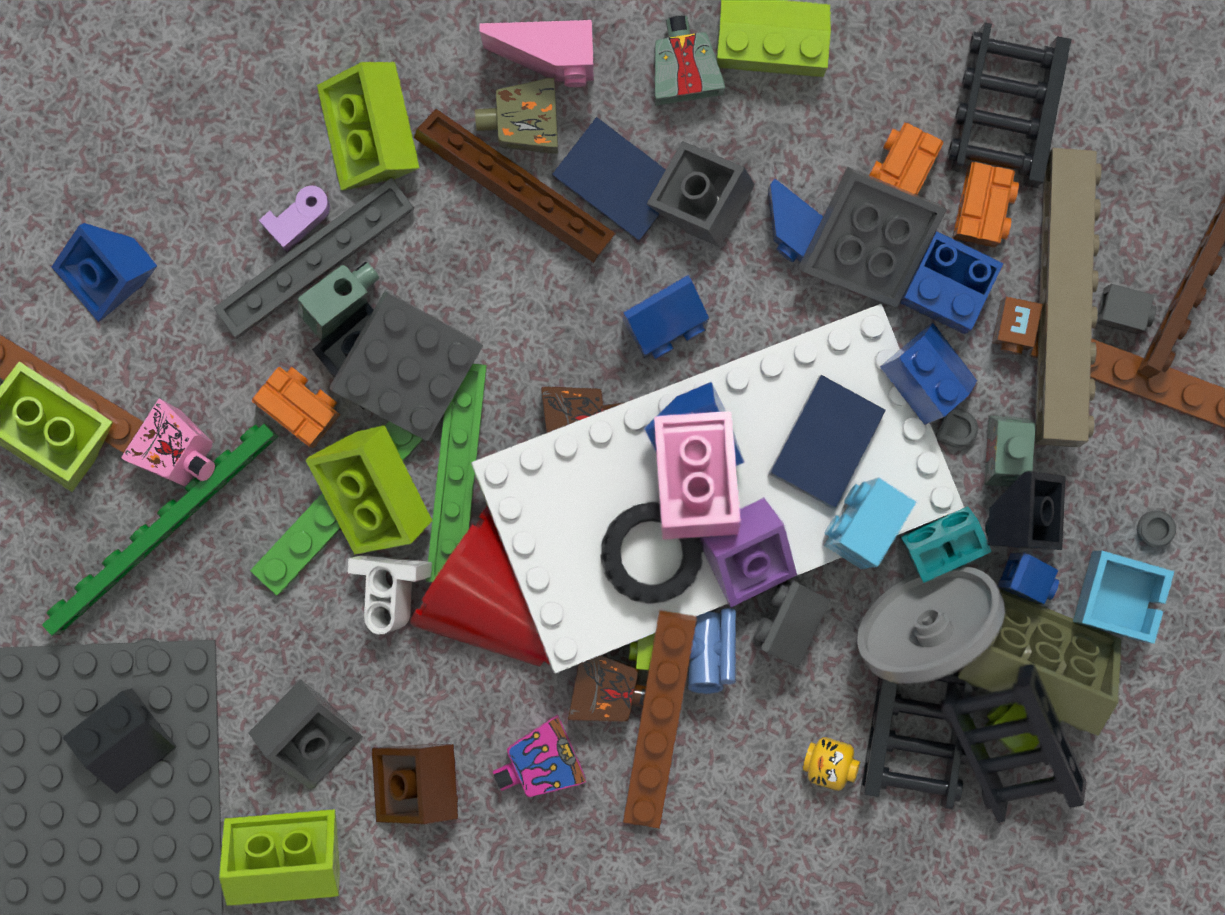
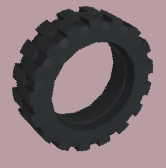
[600,502,703,604]

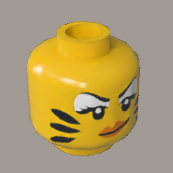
[803,737,860,791]

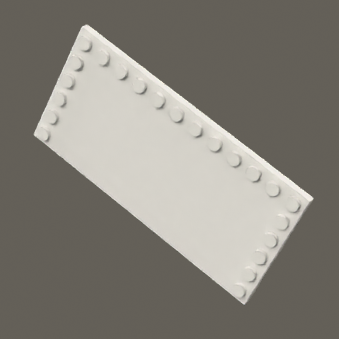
[471,304,964,673]

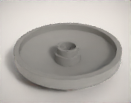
[857,566,1005,683]

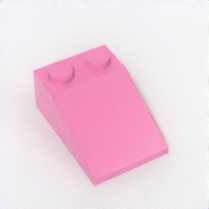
[479,20,594,87]
[654,412,740,540]

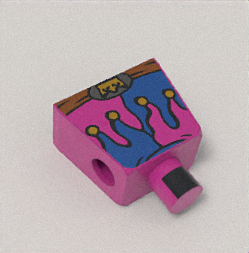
[493,715,586,797]

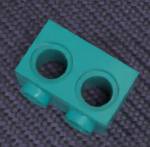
[901,506,992,583]

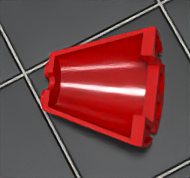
[409,506,550,667]

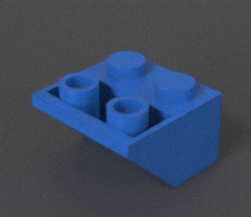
[900,231,1004,334]

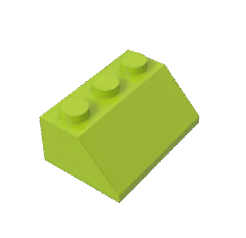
[716,0,831,77]
[317,62,420,191]
[0,361,113,492]
[306,425,432,555]
[219,809,340,906]

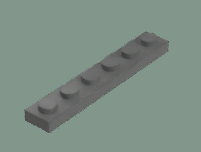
[214,178,414,339]

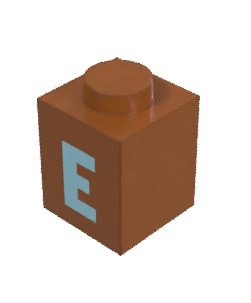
[992,296,1043,355]

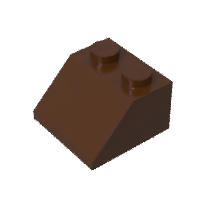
[372,744,458,824]

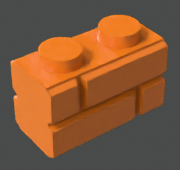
[869,122,944,195]
[952,162,1019,247]
[252,366,340,448]

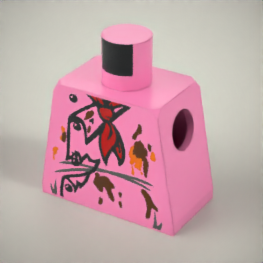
[121,398,215,486]

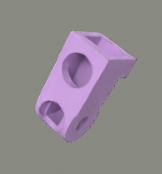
[259,186,330,252]

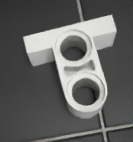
[348,554,432,635]

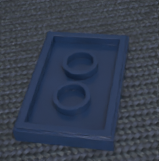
[552,117,666,242]
[768,375,886,508]

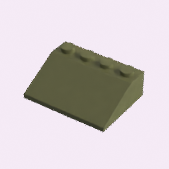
[958,588,1122,736]

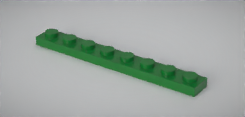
[42,424,279,636]

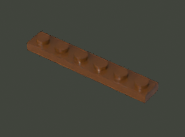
[413,109,616,263]
[1137,193,1225,378]

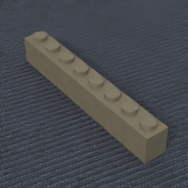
[1035,148,1102,448]

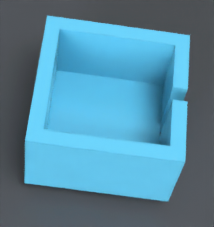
[824,477,917,569]
[1073,551,1174,644]

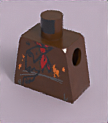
[541,386,625,433]
[568,654,646,721]

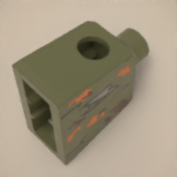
[475,78,558,154]

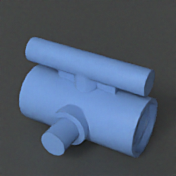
[688,608,736,694]

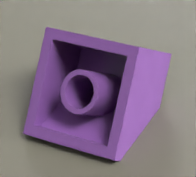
[700,498,797,607]

